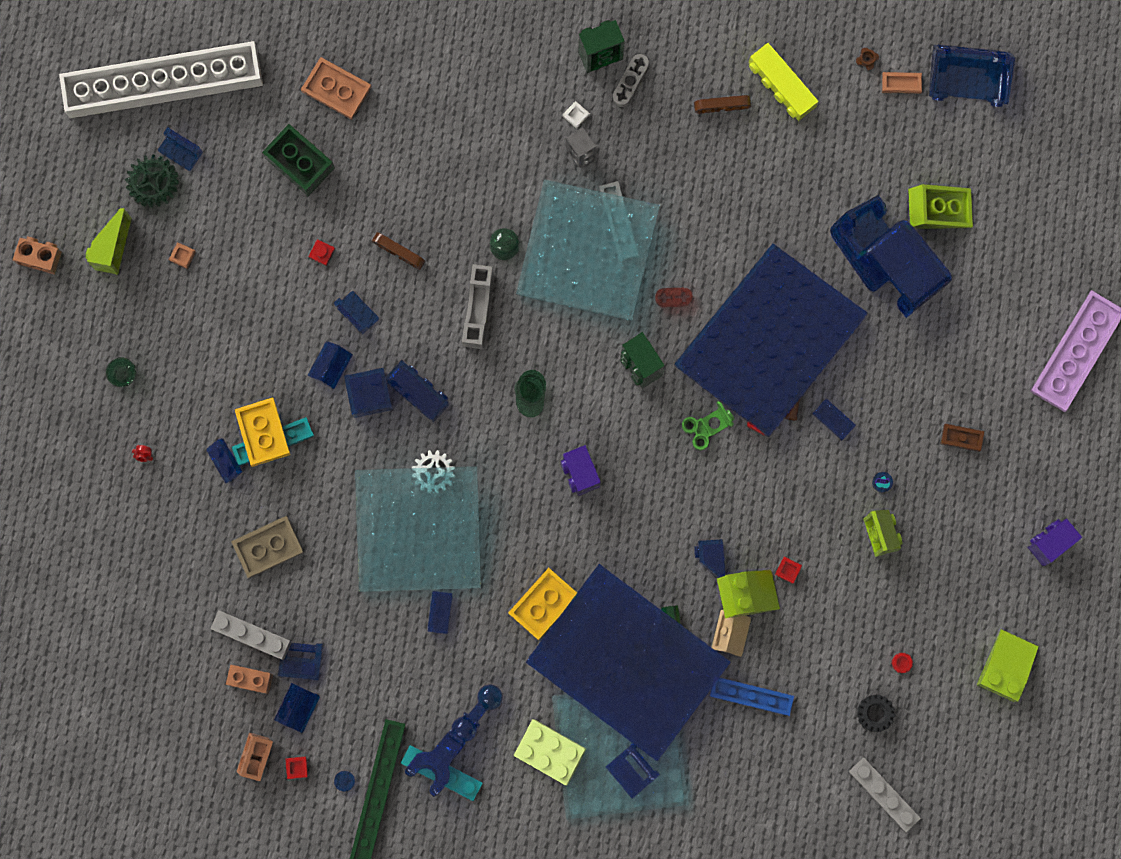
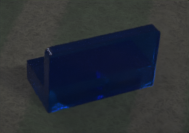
[158,127,203,171]
[334,291,379,335]
[308,341,353,389]
[274,683,320,733]

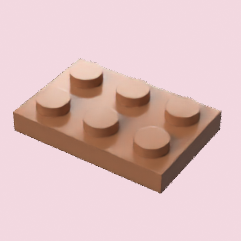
[301,57,372,120]

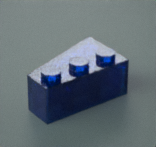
[386,360,449,423]

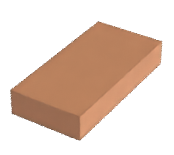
[882,72,922,94]

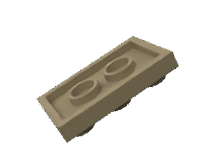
[231,516,304,579]

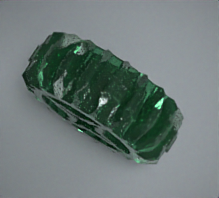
[125,154,179,208]

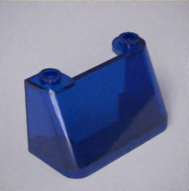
[929,45,1016,107]
[830,195,923,292]
[855,220,952,318]

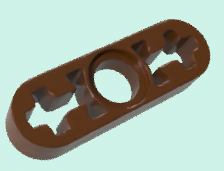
[694,95,751,114]
[372,232,426,270]

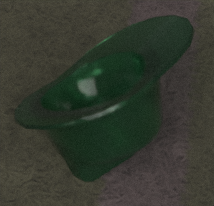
[514,370,546,418]

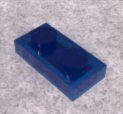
[812,399,856,441]
[206,438,242,484]
[427,591,453,634]

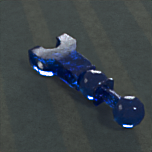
[405,684,503,797]

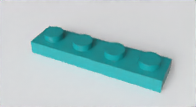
[232,417,314,466]
[401,745,483,801]

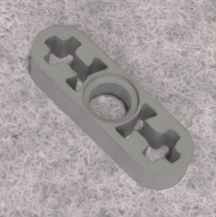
[613,54,649,107]

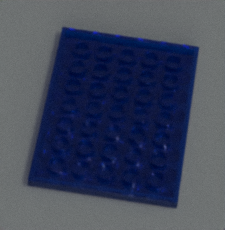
[674,243,868,437]
[526,564,730,761]

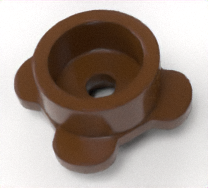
[856,48,879,70]

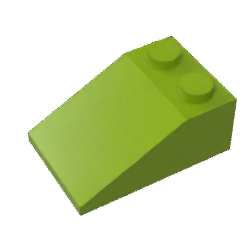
[908,184,973,229]
[86,208,132,275]
[863,510,903,557]
[717,570,780,619]
[977,629,1039,702]

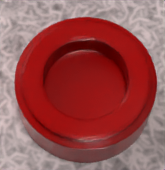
[892,653,913,673]

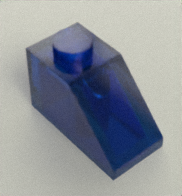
[694,539,725,578]

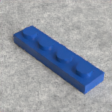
[709,676,794,716]

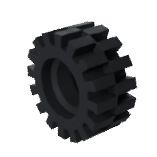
[857,695,895,732]

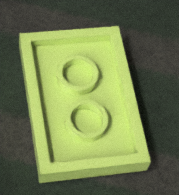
[514,719,587,786]

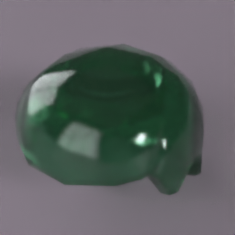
[490,228,519,261]
[106,357,137,388]

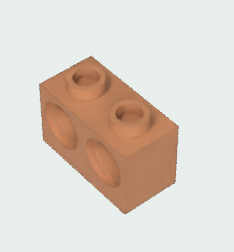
[13,237,62,275]
[226,665,273,694]
[237,732,273,781]

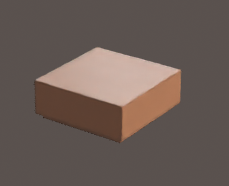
[169,242,196,269]

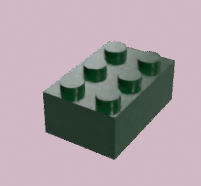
[578,20,625,73]
[262,124,335,197]
[620,332,665,389]

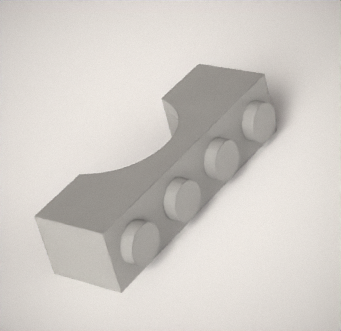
[462,264,493,349]

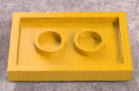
[235,397,291,467]
[508,568,579,641]

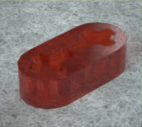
[655,287,693,307]

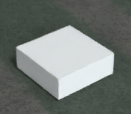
[562,101,590,129]

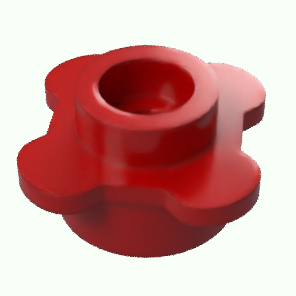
[132,445,153,462]

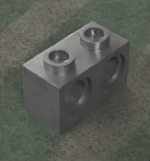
[566,127,596,167]

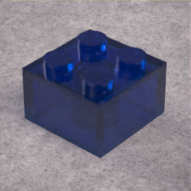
[344,368,393,418]

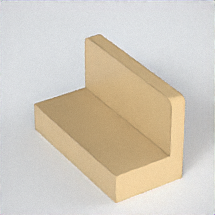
[711,610,751,657]

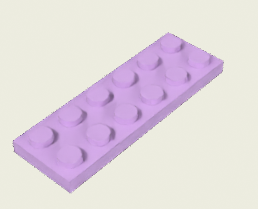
[1030,290,1121,412]

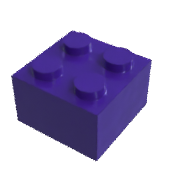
[561,445,601,496]
[1027,518,1083,566]

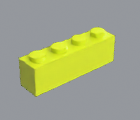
[749,43,819,121]

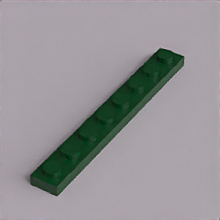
[350,719,406,859]

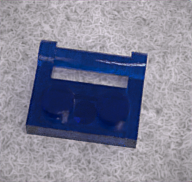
[278,643,323,680]
[606,743,660,799]

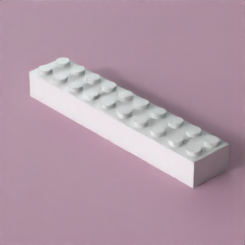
[59,41,263,118]

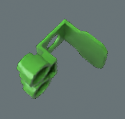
[682,401,735,451]

